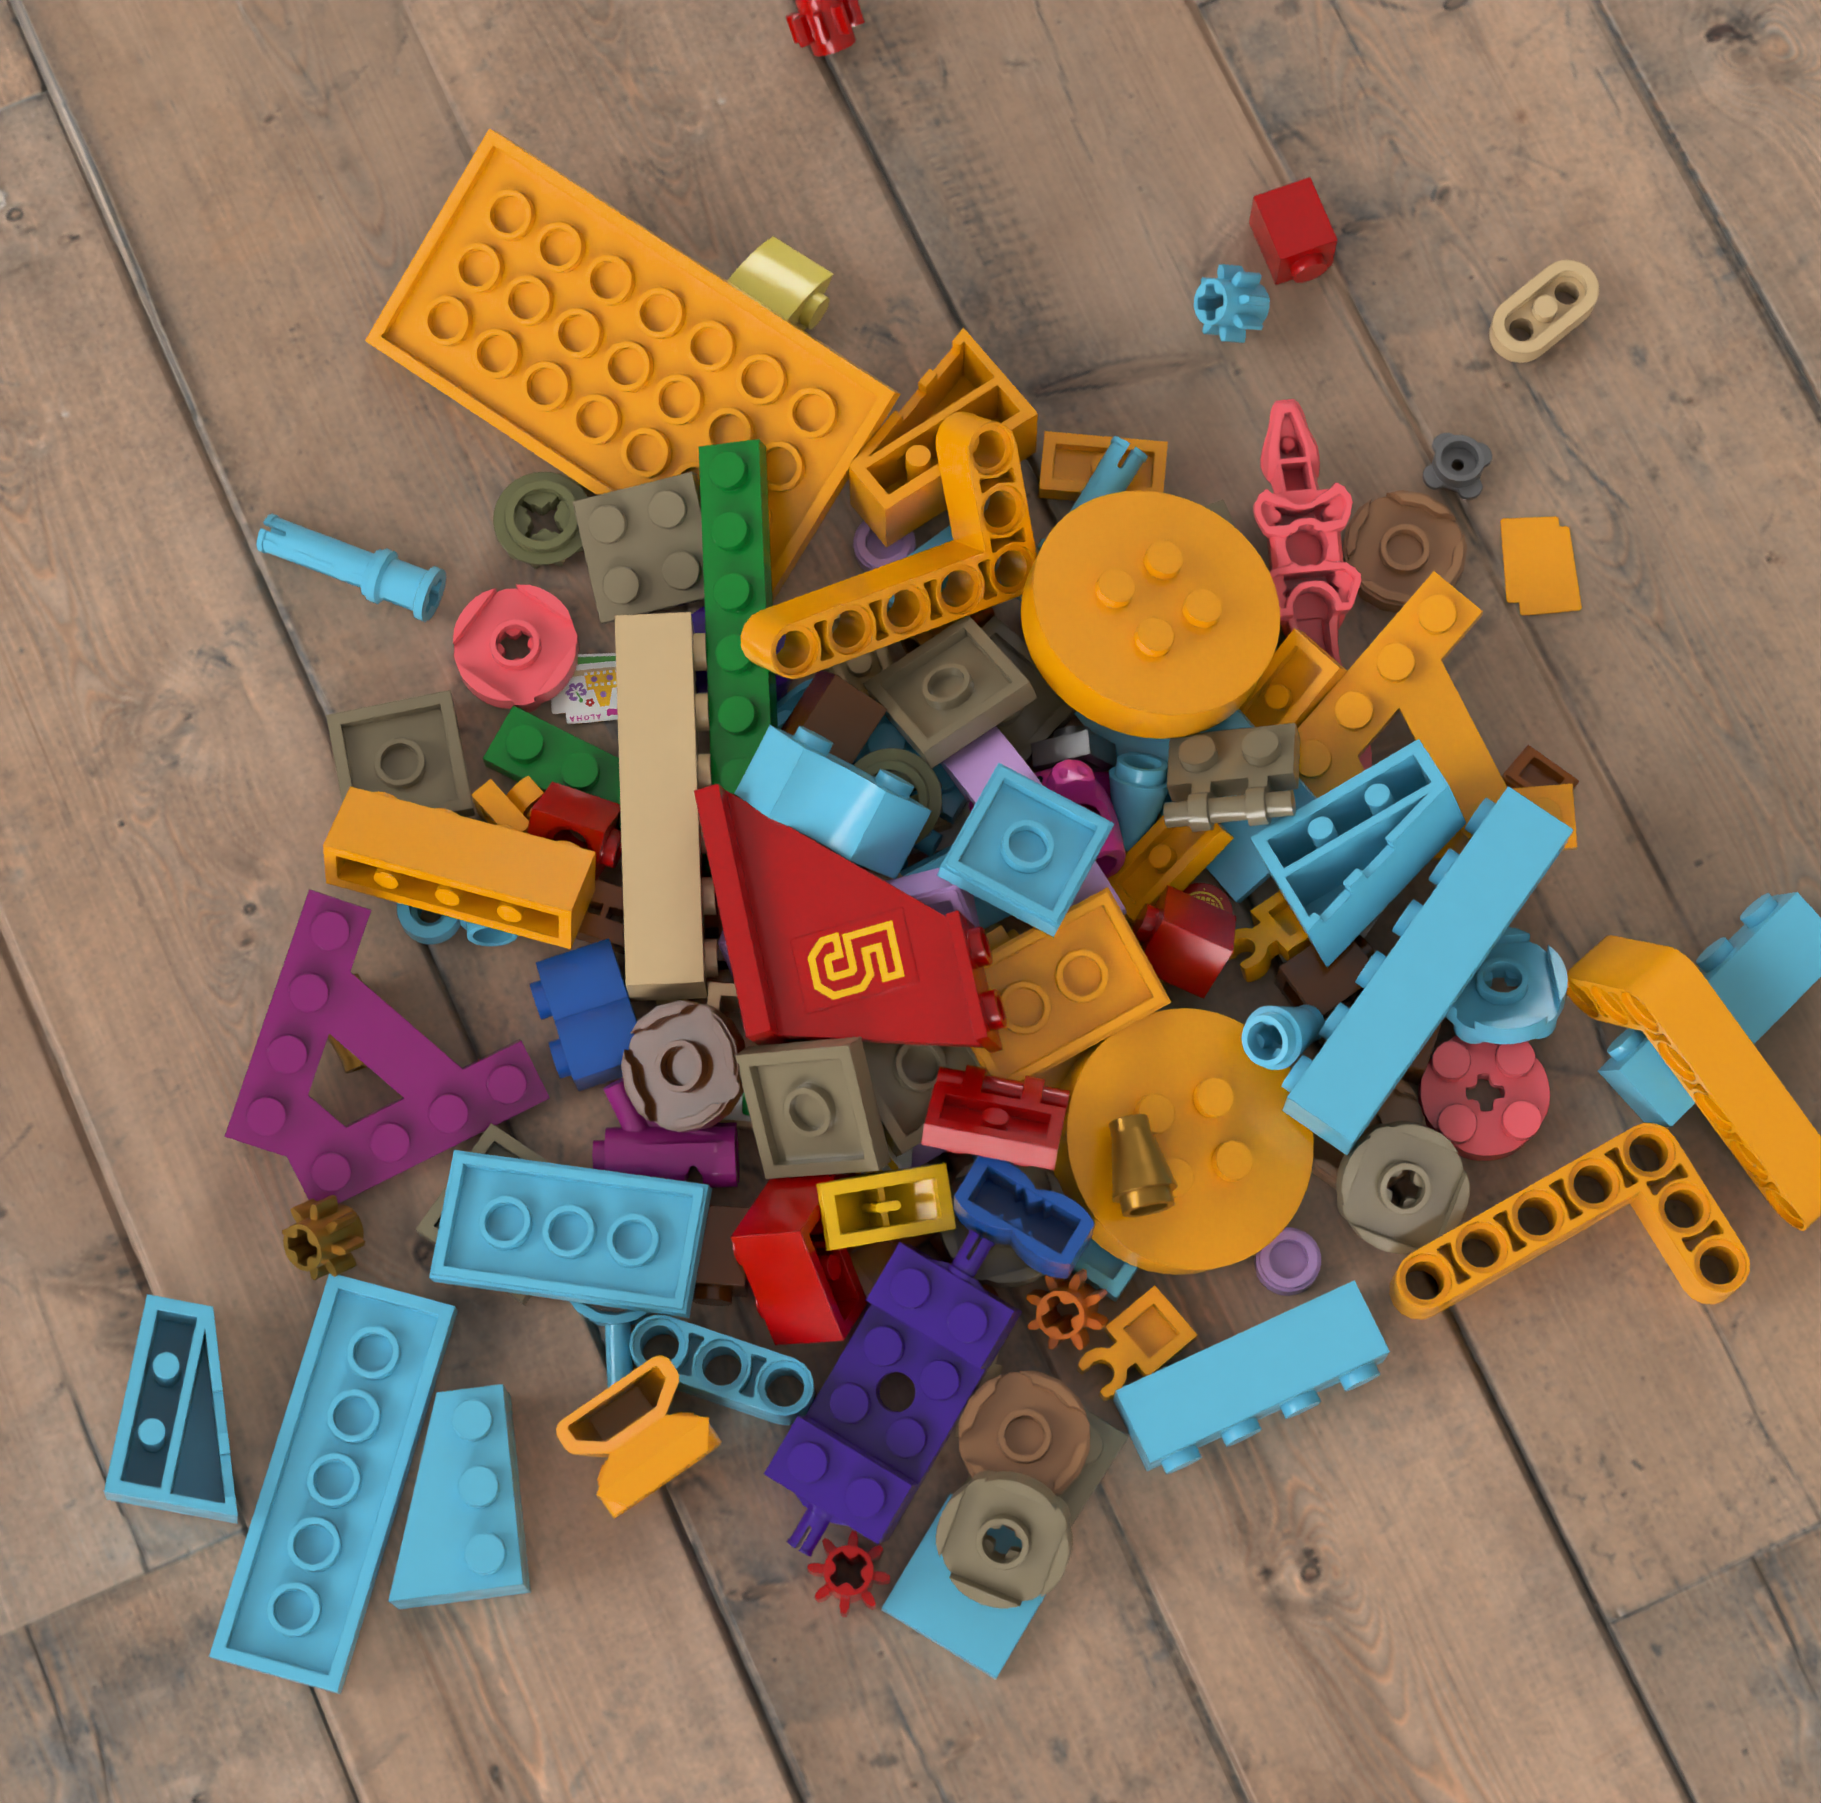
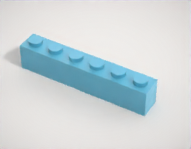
[1281,786,1573,1155]

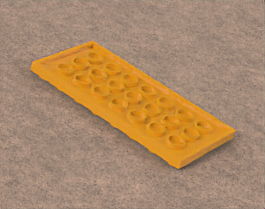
[365,128,901,602]

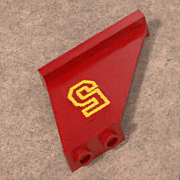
[694,784,1007,1053]

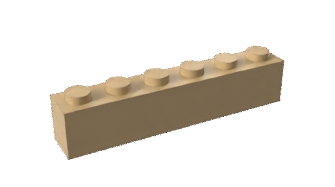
[615,612,719,1002]

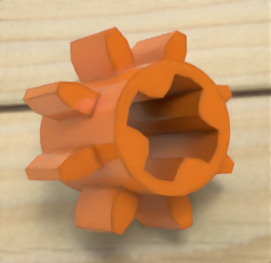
[1026,1268,1109,1350]

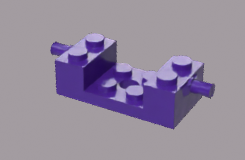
[764,1229,1022,1556]

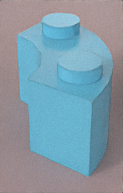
[734,725,932,879]

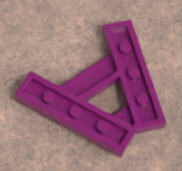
[224,889,550,1204]

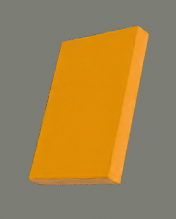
[970,887,1171,1082]

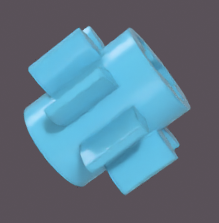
[1194,264,1270,343]

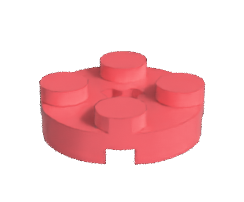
[453,584,580,713]
[1418,1036,1550,1161]

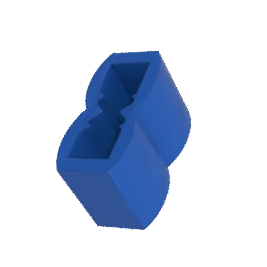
[530,938,637,1091]
[954,1156,1095,1278]

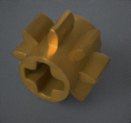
[282,1195,365,1280]

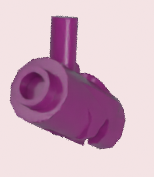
[592,1078,740,1188]

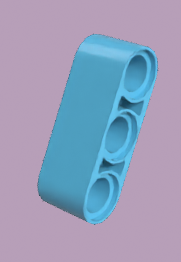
[629,1314,816,1425]

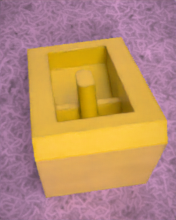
[816,1163,956,1250]

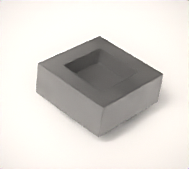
[1031,726,1117,772]

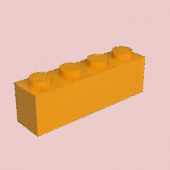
[323,786,596,949]

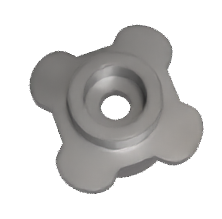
[1422,433,1492,500]

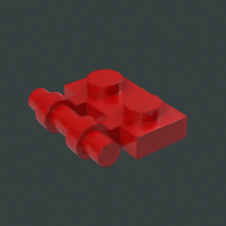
[921,1064,1070,1170]

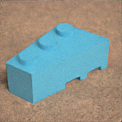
[1250,739,1466,968]
[104,1294,238,1524]
[388,1384,531,1609]

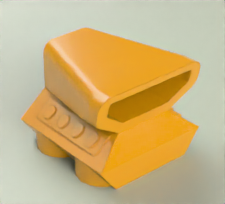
[556,1356,722,1519]

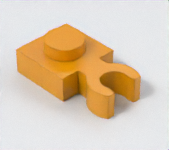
[1228,891,1312,982]
[1077,1285,1198,1401]

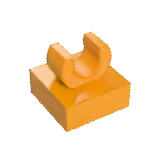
[471,775,544,833]

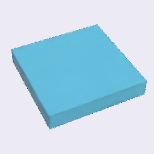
[937,763,1115,937]
[882,1493,1046,1680]

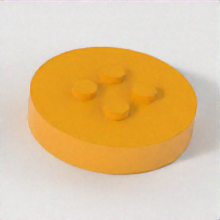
[1021,490,1280,739]
[1054,1008,1314,1275]

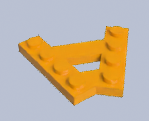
[1297,571,1578,861]

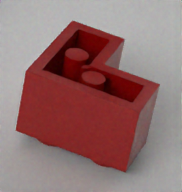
[730,1173,868,1345]

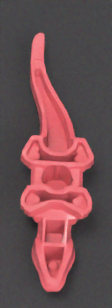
[1253,399,1372,770]

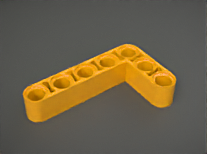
[741,411,1037,679]
[1566,935,1821,1231]
[1389,1123,1750,1320]

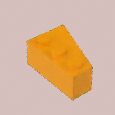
[849,327,1038,548]

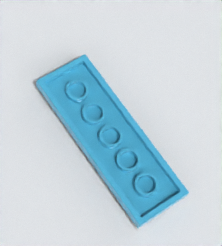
[209,1273,458,1695]

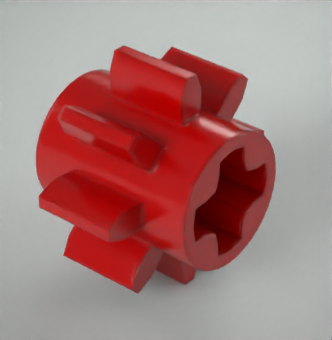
[786,0,865,57]
[807,1530,891,1617]

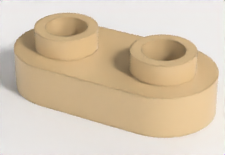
[1489,260,1599,363]

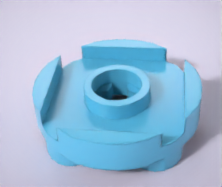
[1445,927,1568,1044]

